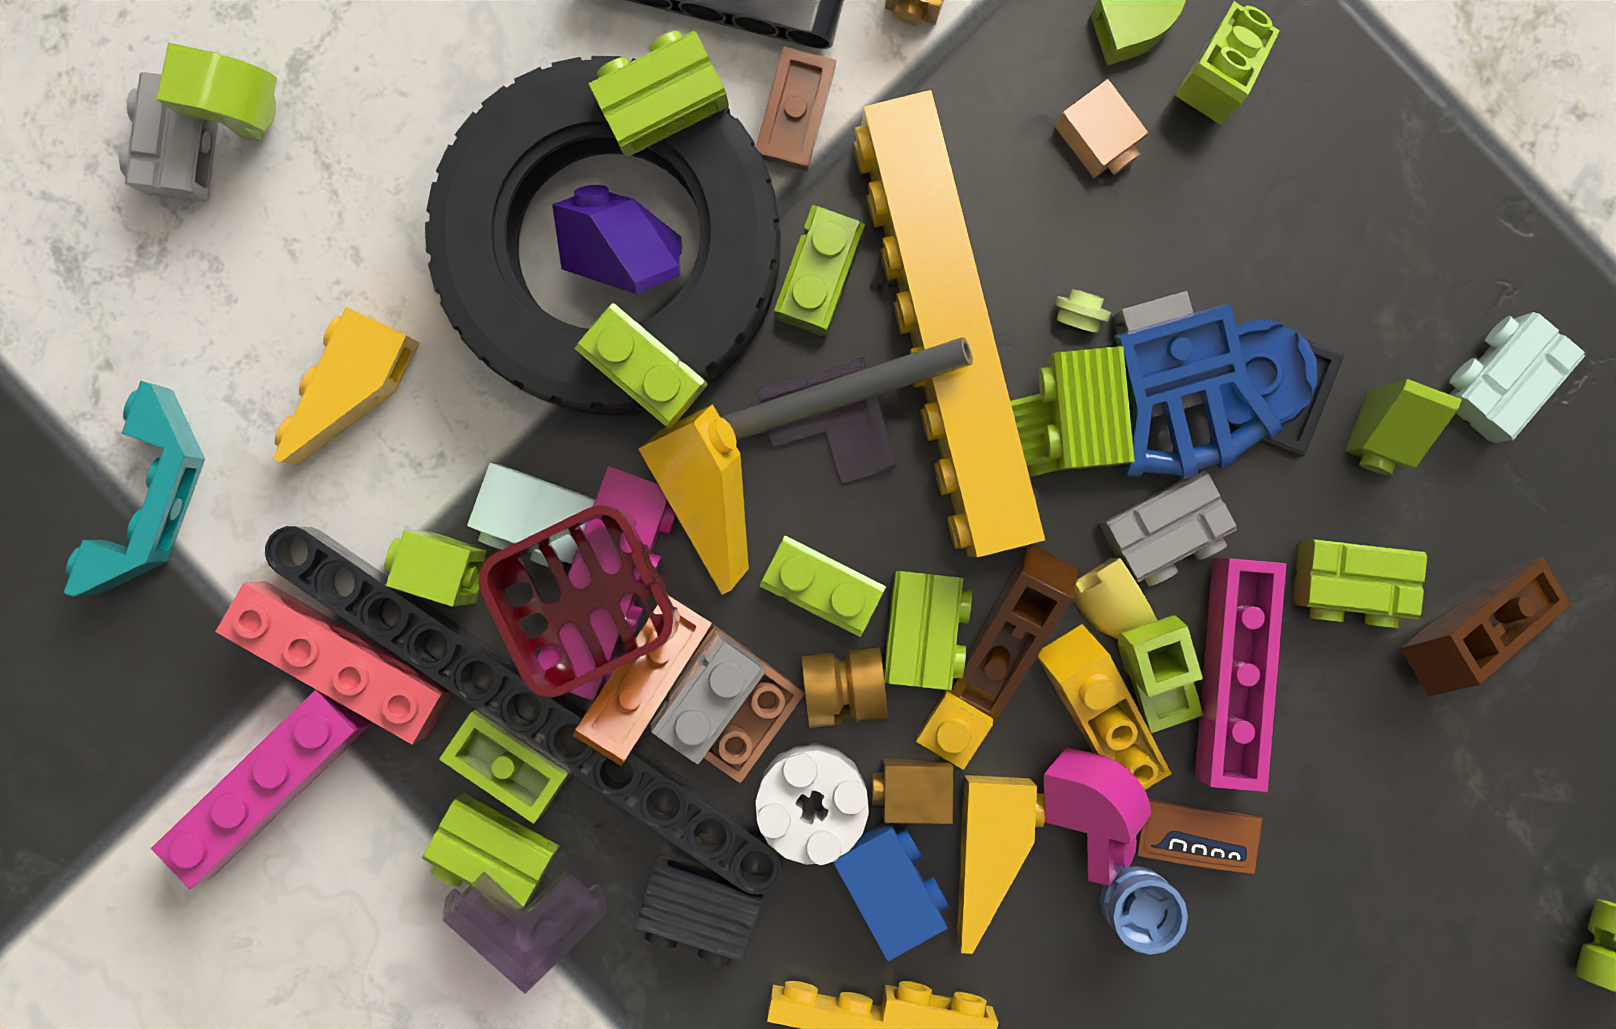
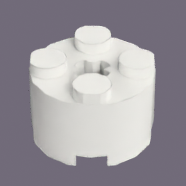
[755,743,869,865]

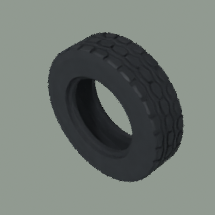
[425,56,781,416]

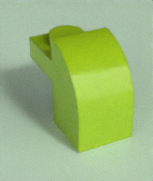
[1090,0,1186,66]
[156,43,277,142]
[1118,615,1203,733]

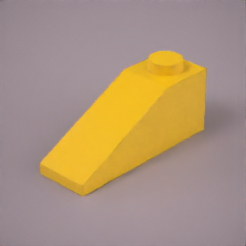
[638,405,749,594]
[956,775,1045,954]

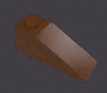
[949,544,1079,725]
[1400,557,1571,696]

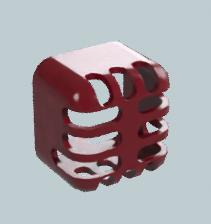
[478,505,680,698]

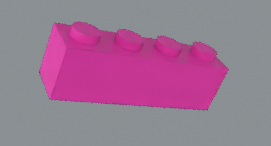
[538,466,677,701]
[1194,558,1286,792]
[150,690,372,890]

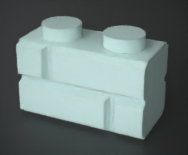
[1449,312,1585,443]

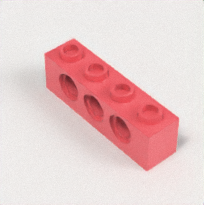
[215,581,453,744]

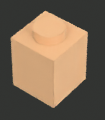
[1055,79,1148,178]

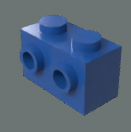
[833,822,950,962]

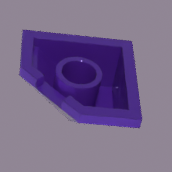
[552,185,682,294]

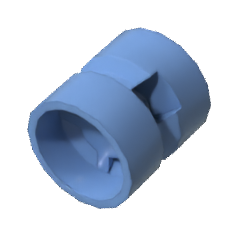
[1099,864,1188,955]

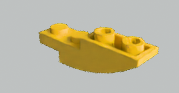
[767,981,999,1029]

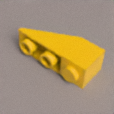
[273,307,420,465]
[1037,624,1172,790]

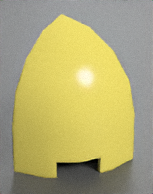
[1073,558,1157,639]

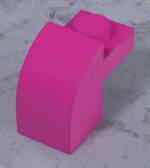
[1044,747,1151,886]

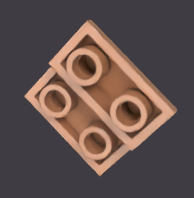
[663,624,805,784]

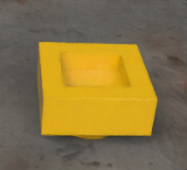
[916,690,993,770]

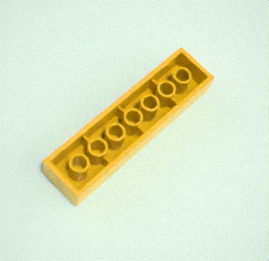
[853,90,1045,557]

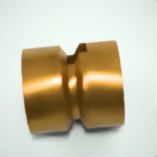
[802,647,888,728]

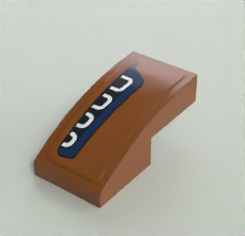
[1137,799,1263,874]

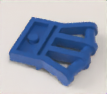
[1115,304,1283,480]

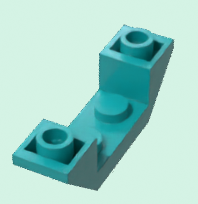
[64,381,205,597]

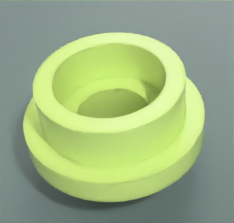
[1055,289,1111,333]

